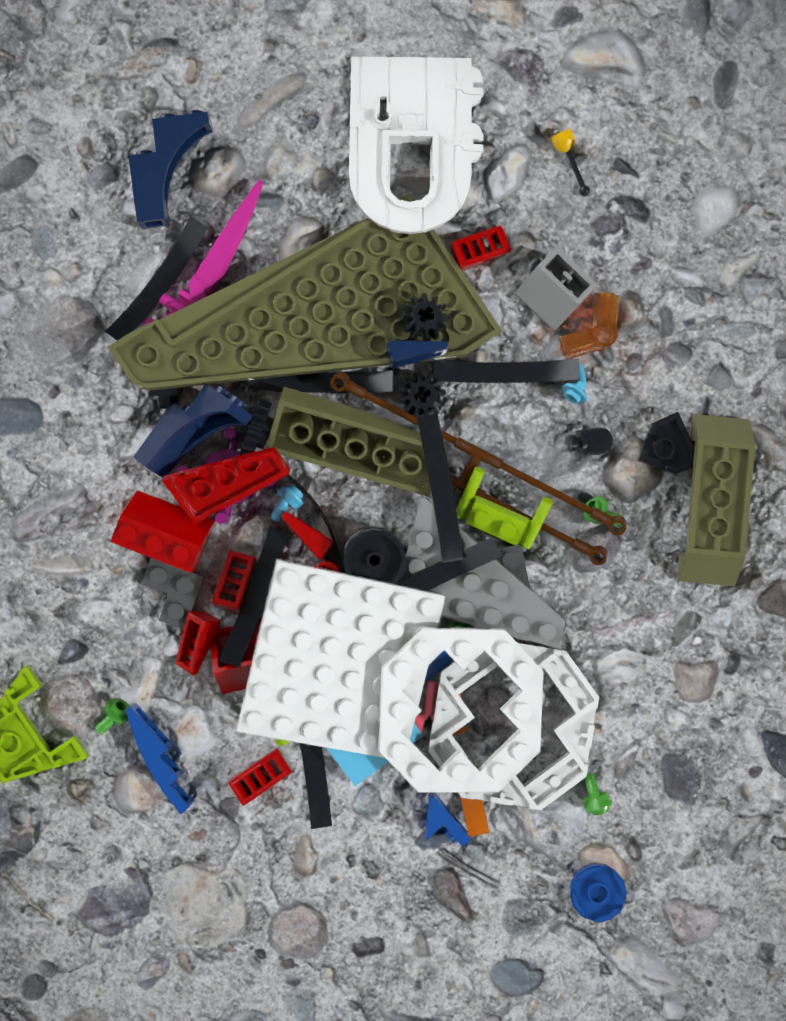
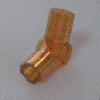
[559,292,619,360]

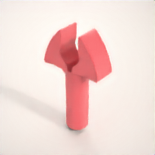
[415,680,438,734]

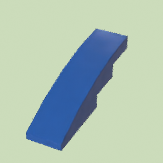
[126,703,194,814]

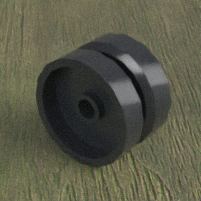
[342,525,407,584]

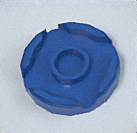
[569,863,627,922]

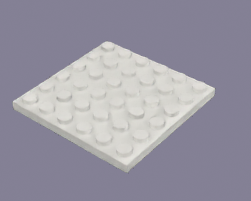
[236,559,445,758]

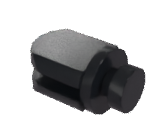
[567,427,613,456]

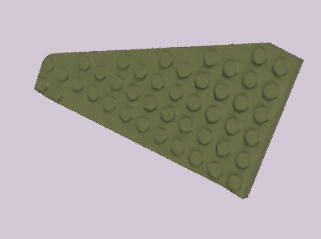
[108,193,502,390]

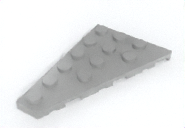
[399,497,566,648]

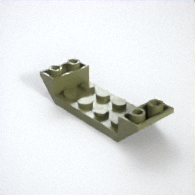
[677,414,755,586]

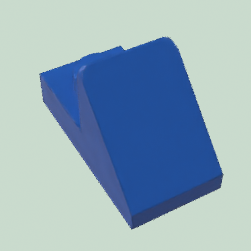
[425,792,471,847]

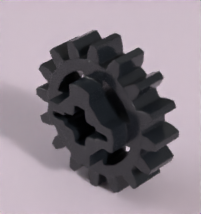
[237,398,274,456]

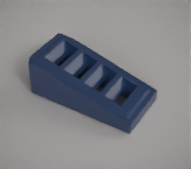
[386,341,449,369]

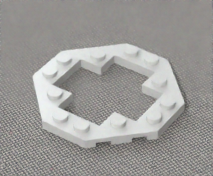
[378,627,543,792]
[428,642,599,810]

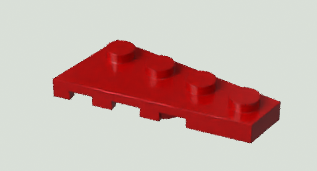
[162,446,290,524]

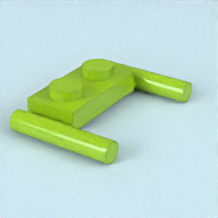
[456,467,553,549]

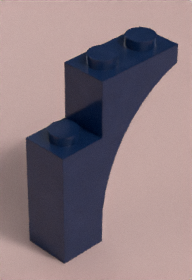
[128,110,213,229]
[134,384,253,478]

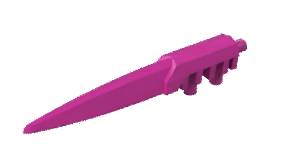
[145,179,263,325]

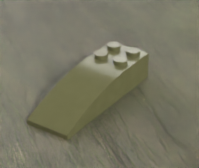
[267,387,447,497]

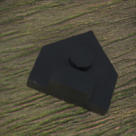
[637,412,695,475]

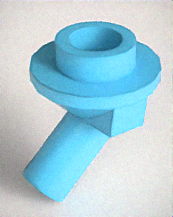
[562,364,587,404]
[271,484,303,521]

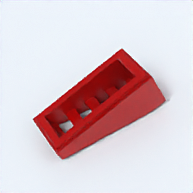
[450,225,512,272]
[282,512,334,561]
[212,550,257,614]
[175,611,221,675]
[228,748,293,806]

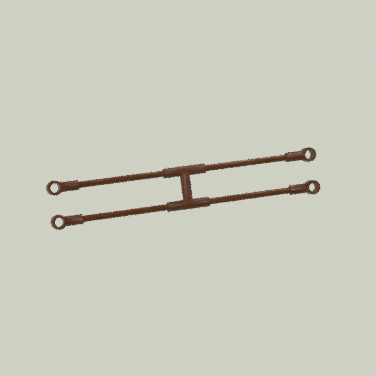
[330,372,627,565]

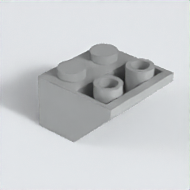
[514,246,598,332]

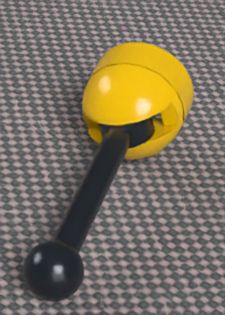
[551,129,590,197]

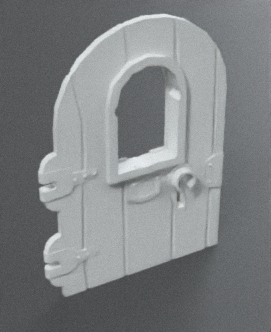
[349,56,483,234]

